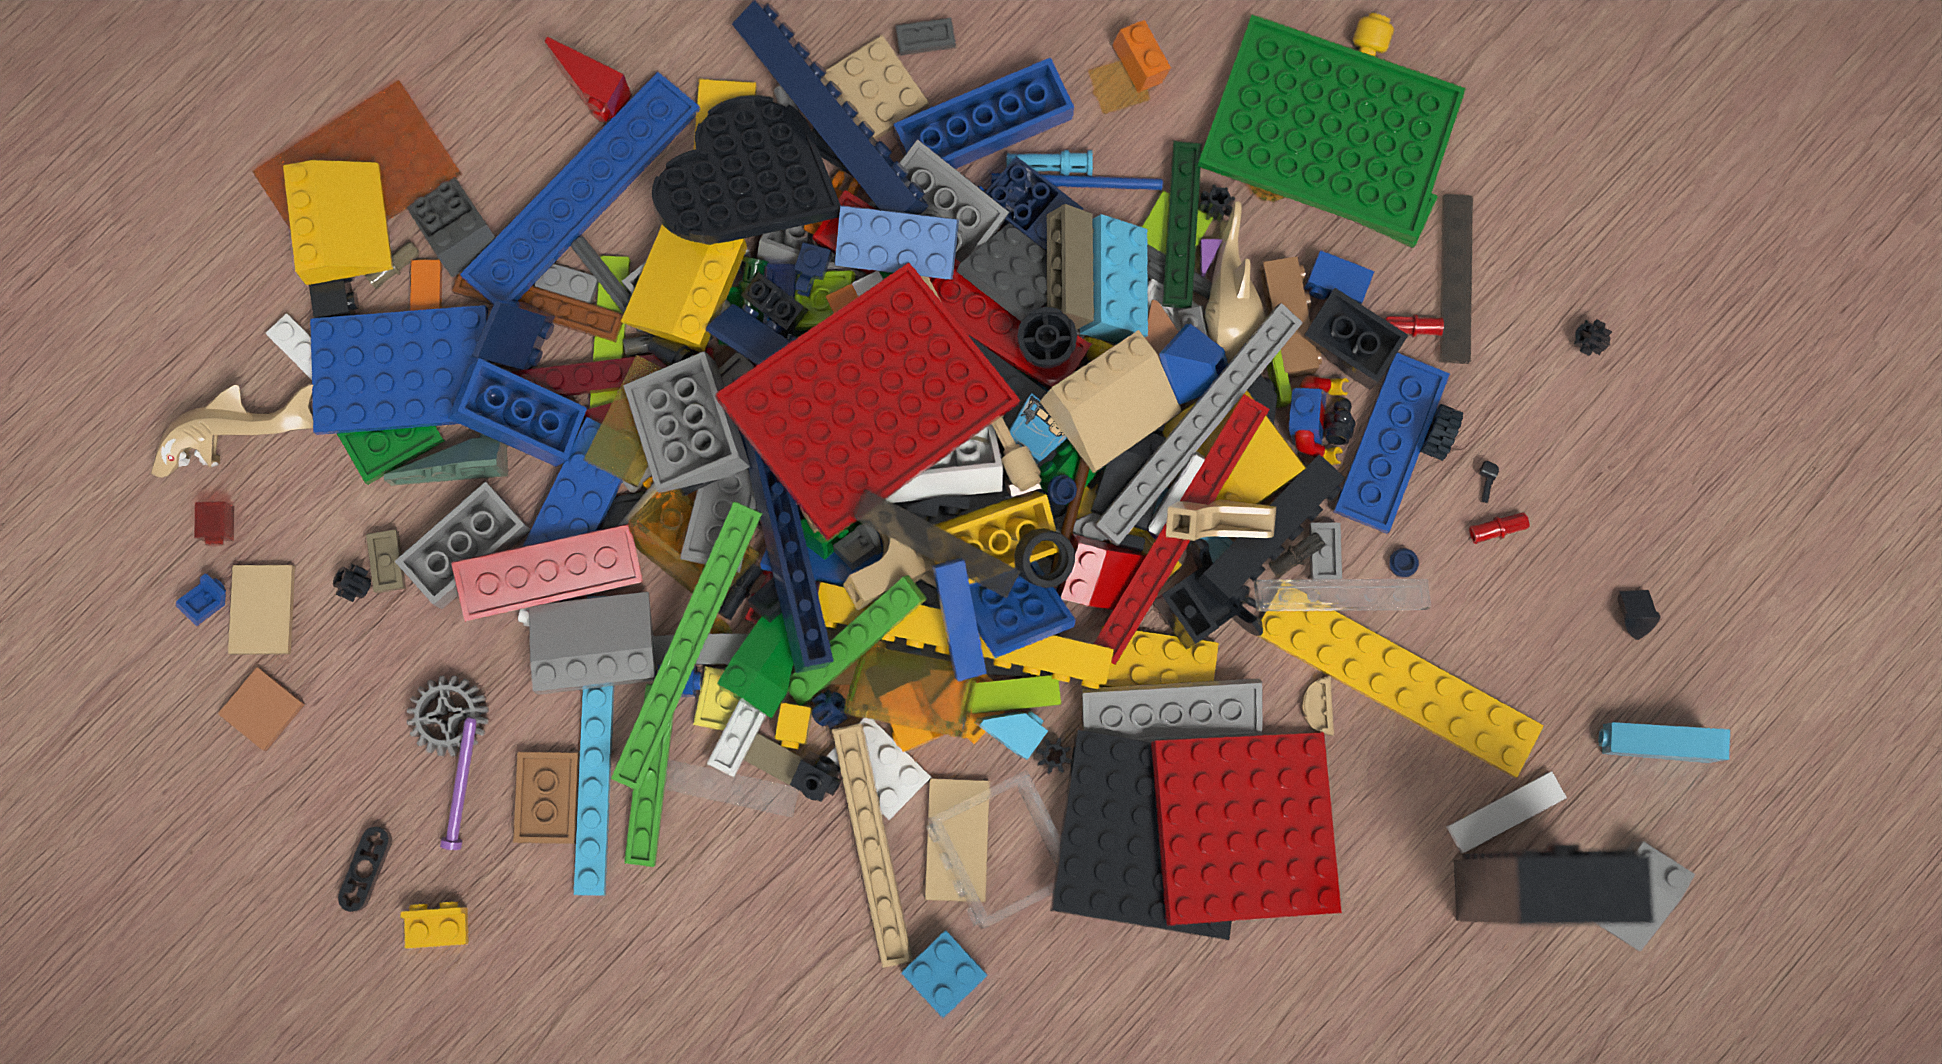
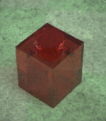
[194,501,234,546]

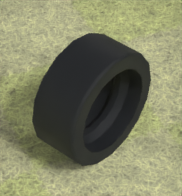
[1014,528,1075,588]

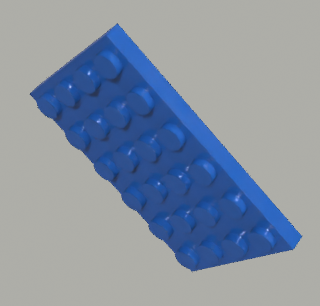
[310,305,490,435]

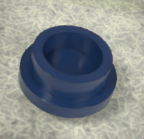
[1048,475,1077,505]
[1389,548,1419,578]

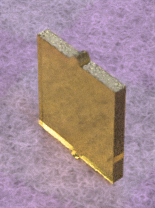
[1089,61,1150,115]

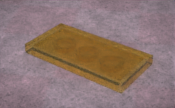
[583,355,663,487]

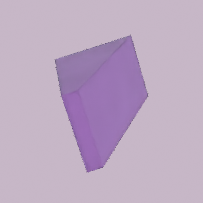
[1200,239,1222,278]

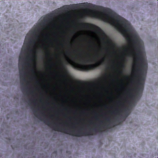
[1017,307,1077,369]

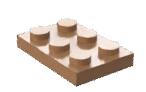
[513,752,580,844]

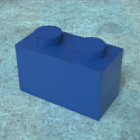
[1304,250,1374,304]

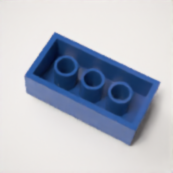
[448,358,587,467]

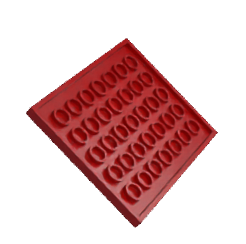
[715,263,1020,541]

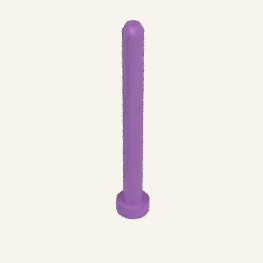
[440,717,477,850]

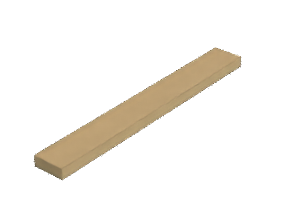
[832,723,913,968]

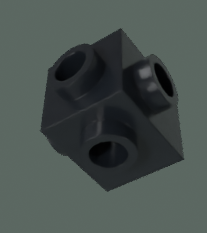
[790,751,841,802]

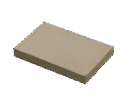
[228,565,295,655]

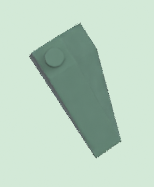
[384,434,508,486]

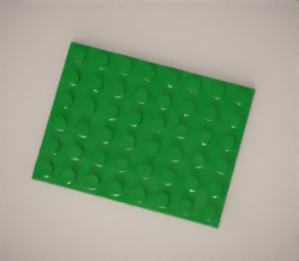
[1198,14,1466,242]

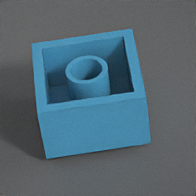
[901,930,988,1018]

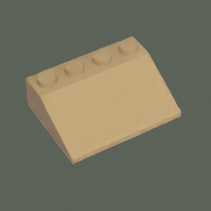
[1040,330,1182,473]

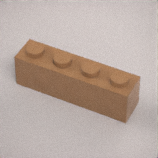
[1259,256,1322,378]

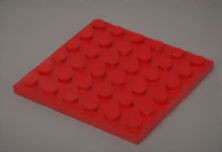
[1152,732,1342,925]

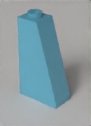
[1598,722,1730,763]

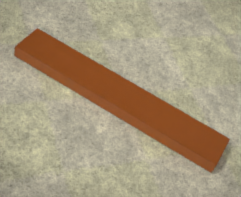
[452,271,624,343]

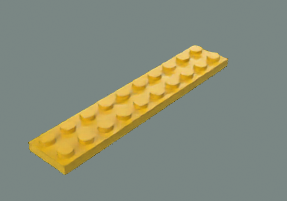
[1257,582,1544,778]

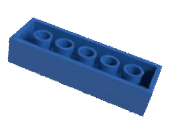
[893,57,1074,169]

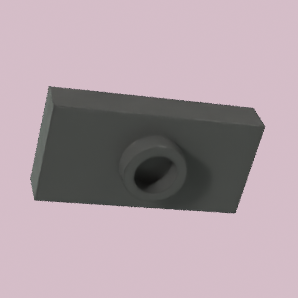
[896,18,956,56]

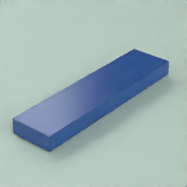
[932,558,986,682]

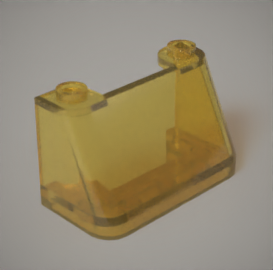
[843,641,978,739]

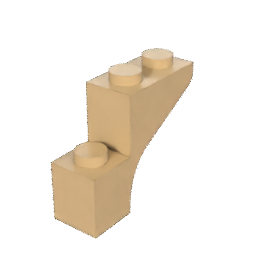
[1166,499,1276,541]

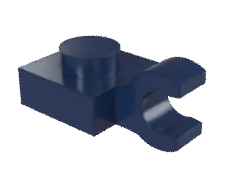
[794,242,832,297]

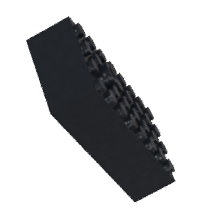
[1454,844,1654,925]

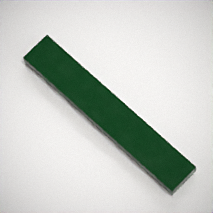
[1162,141,1202,309]

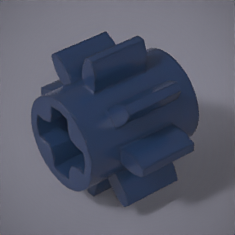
[812,690,848,729]

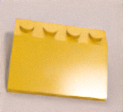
[283,160,393,285]
[621,225,747,353]
[1162,390,1306,504]

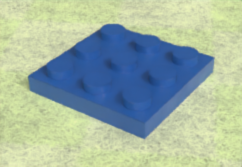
[969,560,1076,658]

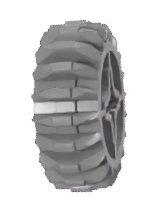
[407,676,489,756]

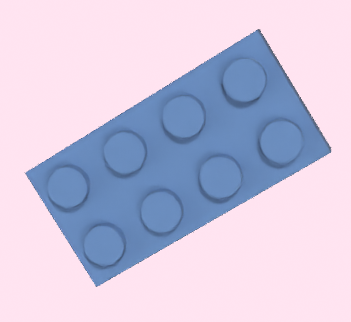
[835,206,959,280]

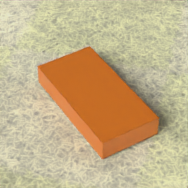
[410,260,442,311]

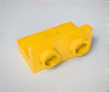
[400,902,469,949]

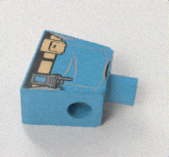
[1009,394,1067,464]

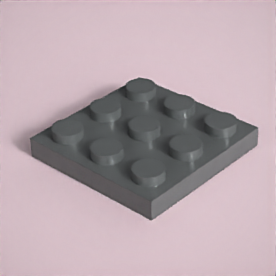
[957,223,1047,322]

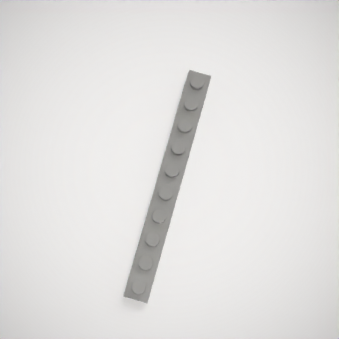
[1093,303,1303,545]

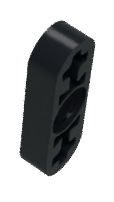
[338,827,392,912]

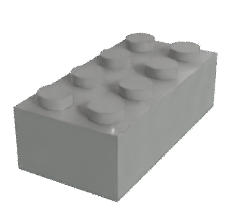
[395,482,531,609]

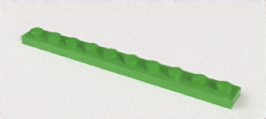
[611,501,762,791]

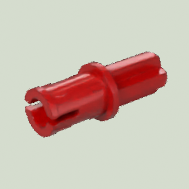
[1385,314,1444,337]
[1469,512,1530,544]

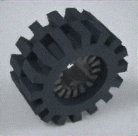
[1420,404,1464,461]

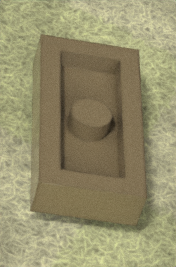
[366,529,406,593]

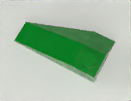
[717,613,794,719]

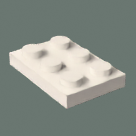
[827,714,931,820]

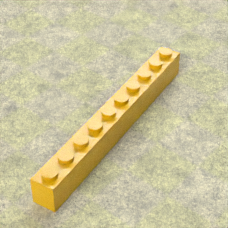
[818,582,1114,689]

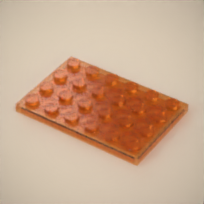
[252,80,462,229]

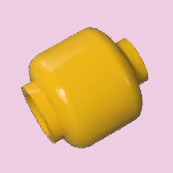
[1353,13,1394,57]

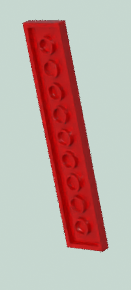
[813,190,1092,389]

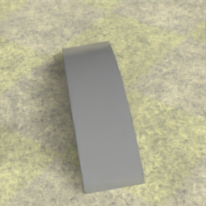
[654,634,749,667]

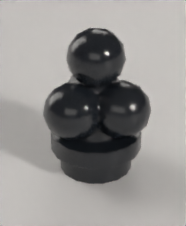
[1324,397,1356,445]

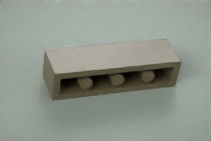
[1047,204,1094,330]

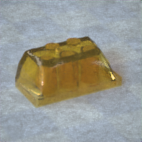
[628,489,760,594]

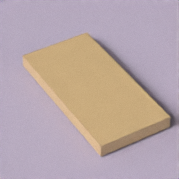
[925,779,990,902]

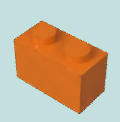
[1112,20,1171,93]

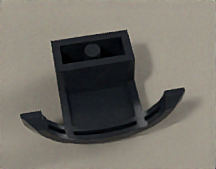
[1154,538,1263,650]

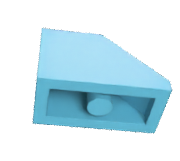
[974,711,1048,760]

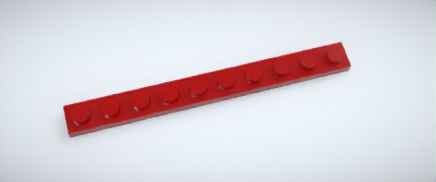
[1093,394,1270,665]

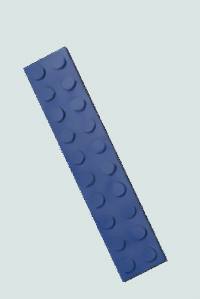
[460,72,701,305]

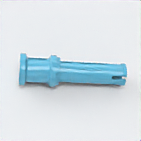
[1007,150,1093,176]

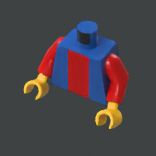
[1289,376,1349,465]

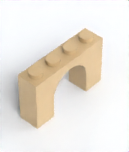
[800,502,926,610]

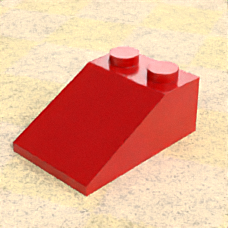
[545,37,632,122]
[1057,534,1147,609]

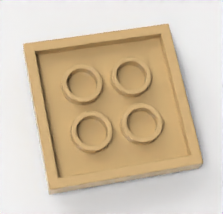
[825,35,929,140]

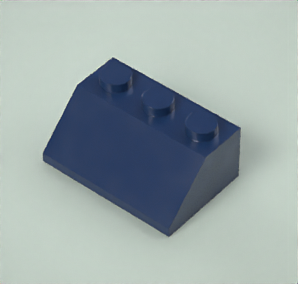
[705,304,797,365]

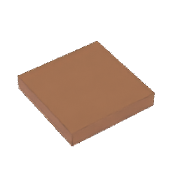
[218,667,305,751]

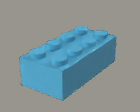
[1080,214,1148,344]

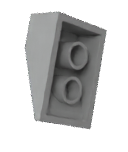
[1597,841,1695,951]

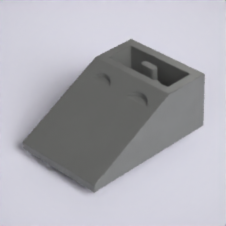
[406,176,495,278]

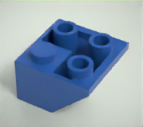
[1159,324,1228,405]

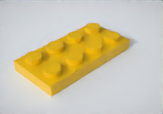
[1099,626,1219,687]

